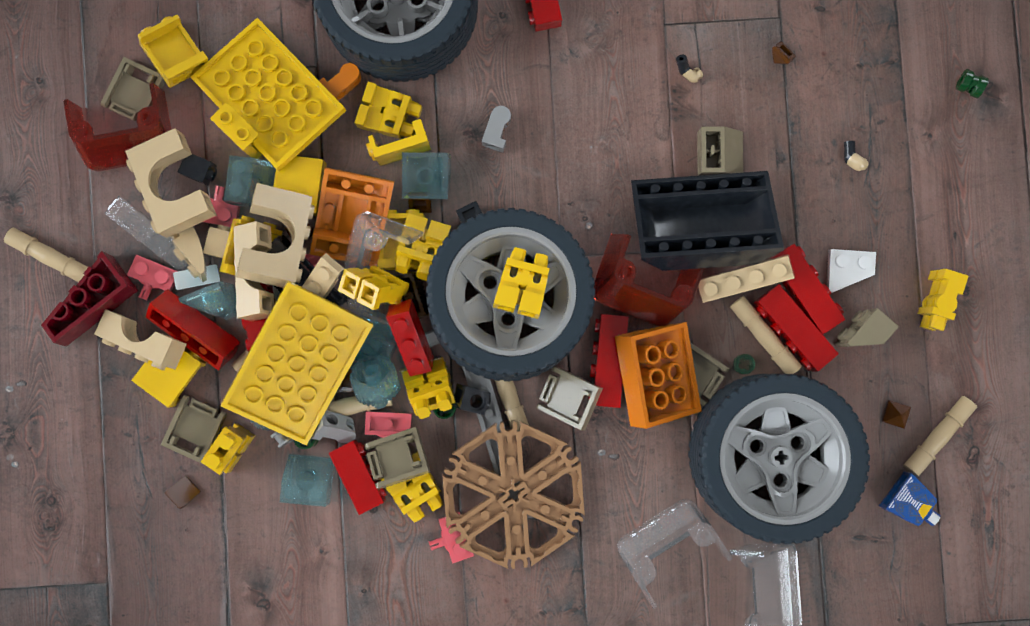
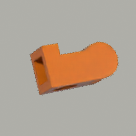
[319,63,362,101]

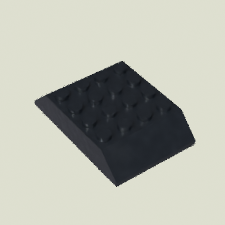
[631,171,784,271]

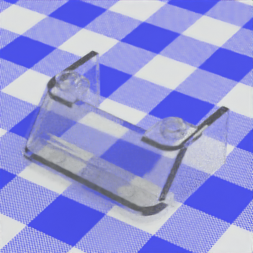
[339,212,423,326]
[617,499,733,609]
[730,543,802,626]

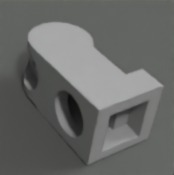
[482,106,511,153]
[311,410,356,443]

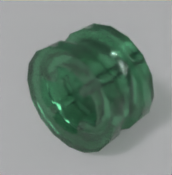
[733,354,755,374]

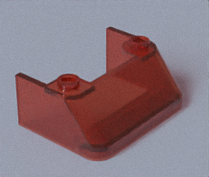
[63,83,172,172]
[594,234,704,326]

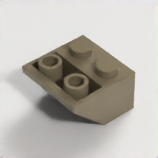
[697,127,743,176]
[834,308,899,347]

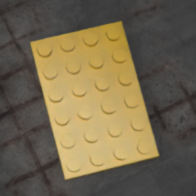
[191,18,346,172]
[221,280,373,446]

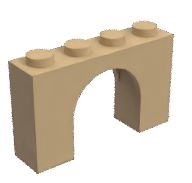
[125,128,217,238]
[236,183,315,288]

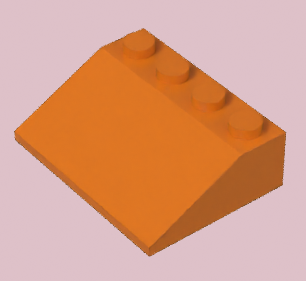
[615,322,702,429]

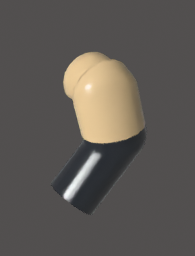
[676,54,703,83]
[844,141,868,171]

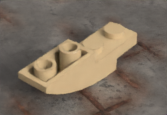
[171,226,207,282]
[302,253,344,299]

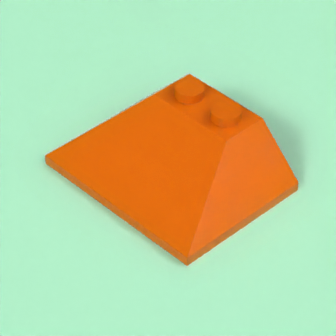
[309,167,394,267]

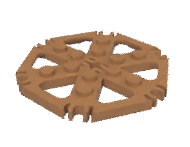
[442,420,585,569]

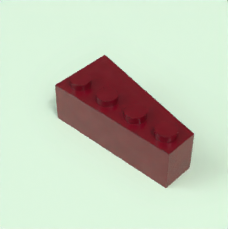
[41,251,138,347]

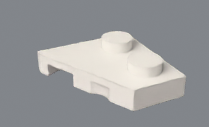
[827,249,876,293]

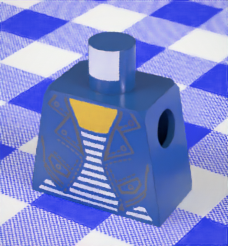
[879,472,940,526]

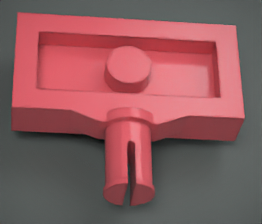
[203,185,240,227]
[127,255,178,301]
[365,411,412,438]
[428,511,474,564]

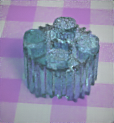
[350,354,401,409]

